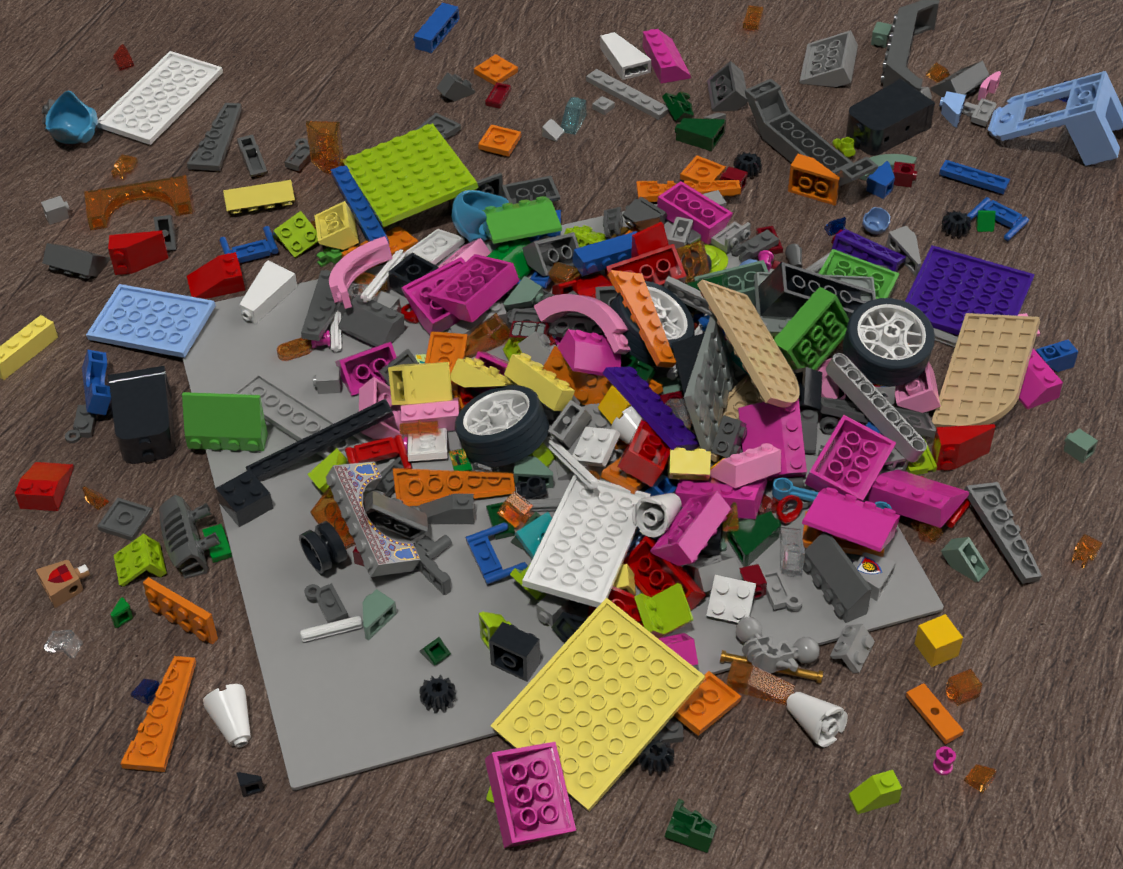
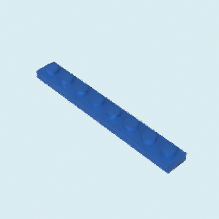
[331,165,389,243]

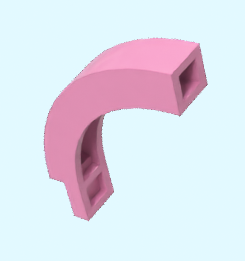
[329,236,393,309]
[534,294,630,354]

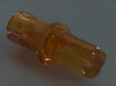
[399,420,438,435]

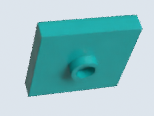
[515,512,552,559]

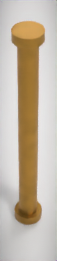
[720,650,823,684]

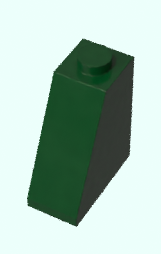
[675,118,726,152]
[726,511,781,567]

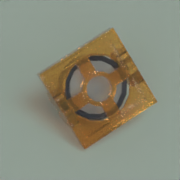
[676,241,712,283]

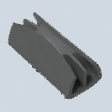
[159,495,220,579]

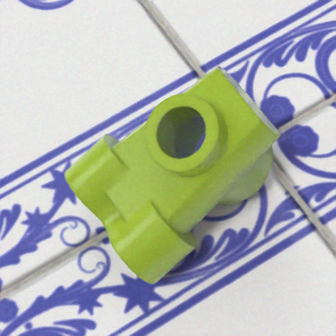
[832,137,856,158]

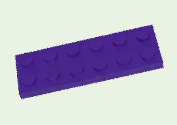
[603,366,700,450]

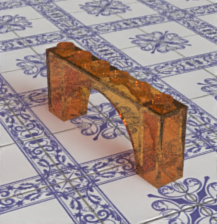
[84,175,193,231]

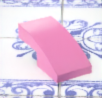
[978,71,1001,100]

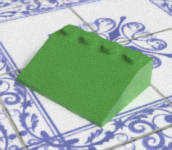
[482,196,562,244]
[818,249,900,299]
[774,287,849,370]
[182,392,268,451]

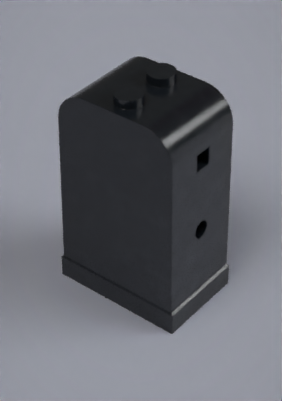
[846,78,935,156]
[108,365,176,464]

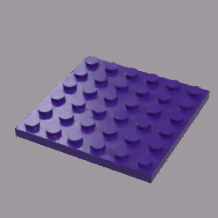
[905,245,1035,335]

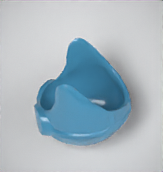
[46,91,98,144]
[452,190,509,243]

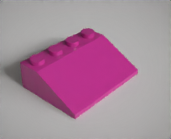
[428,254,519,323]
[401,257,465,334]
[738,398,807,481]
[804,415,896,502]
[869,469,969,528]
[675,476,767,519]
[802,487,901,552]
[485,742,576,848]

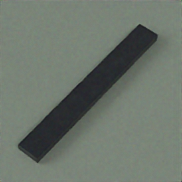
[246,398,394,481]

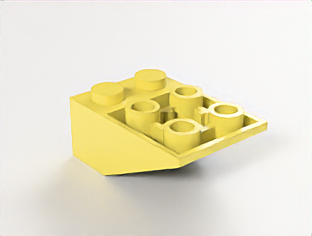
[450,357,517,388]
[388,362,453,405]
[667,448,711,481]

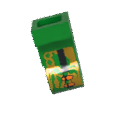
[448,448,473,471]

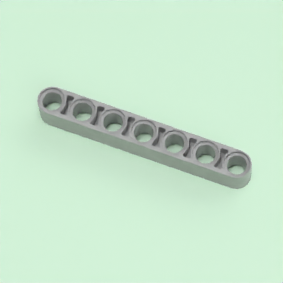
[826,353,927,462]

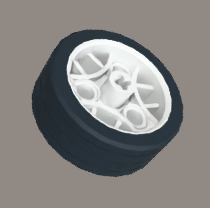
[609,281,695,366]
[843,298,935,386]
[455,385,549,467]

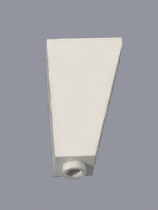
[600,32,651,80]
[240,261,297,324]

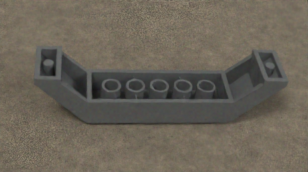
[880,0,939,92]
[745,79,878,186]

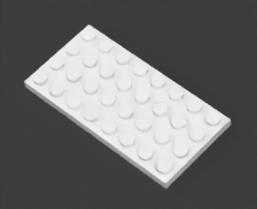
[97,51,223,145]
[522,474,651,607]

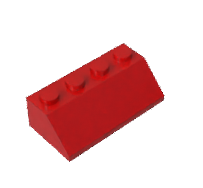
[606,244,687,287]
[622,536,706,611]

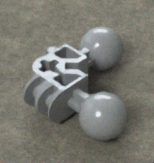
[736,617,820,673]

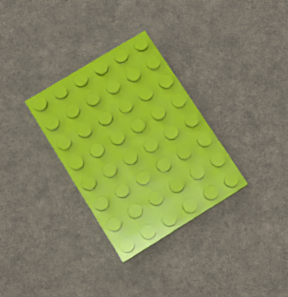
[342,123,479,227]

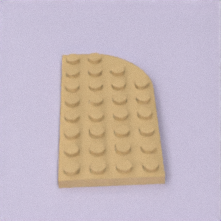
[697,279,800,408]
[932,313,1040,428]

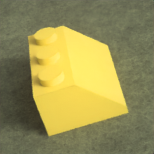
[314,201,359,250]

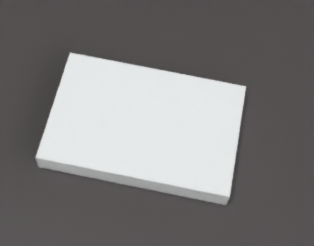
[405,229,465,265]
[408,428,448,461]

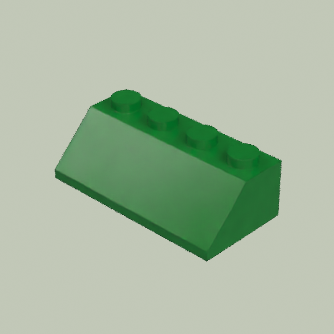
[486,238,533,297]

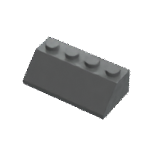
[802,531,872,623]

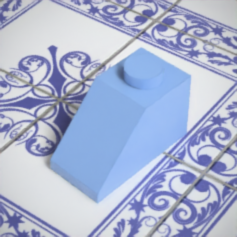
[939,91,966,127]

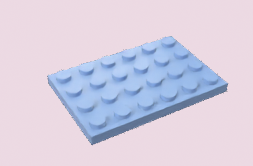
[86,284,216,358]

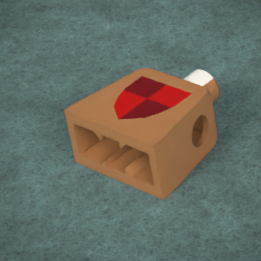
[36,560,90,608]

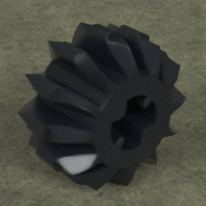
[733,152,762,178]
[941,210,971,239]
[419,674,456,712]
[637,737,674,776]

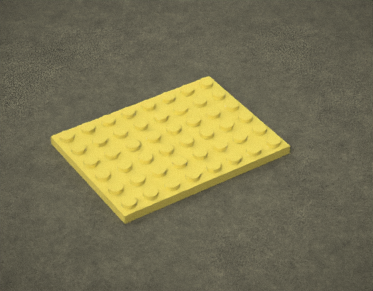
[490,598,706,812]

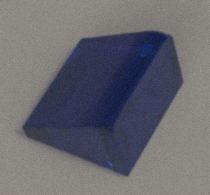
[824,217,846,236]
[130,679,160,705]

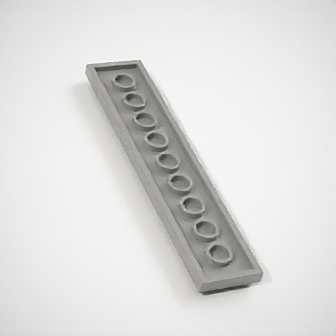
[232,372,396,474]

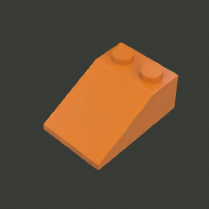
[788,154,840,206]

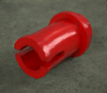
[458,385,473,405]

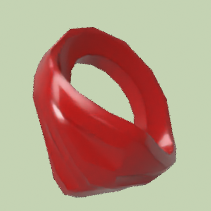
[401,304,420,324]
[776,495,803,524]

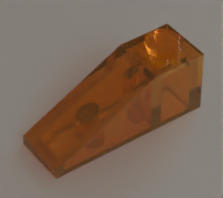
[464,313,511,359]
[727,660,795,706]

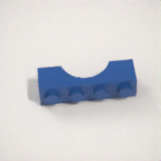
[82,350,111,415]

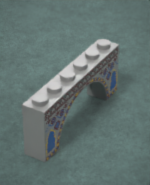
[326,462,421,577]

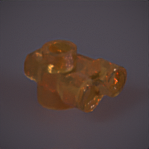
[911,519,943,542]

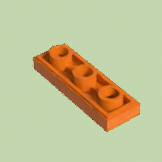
[906,683,964,744]

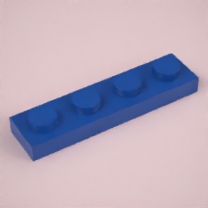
[939,160,1010,194]

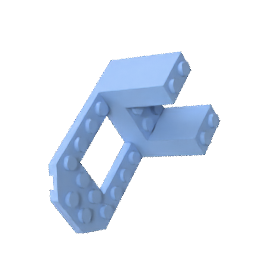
[988,71,1123,166]

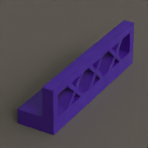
[832,229,906,272]

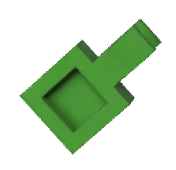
[317,247,346,267]

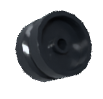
[299,521,347,574]

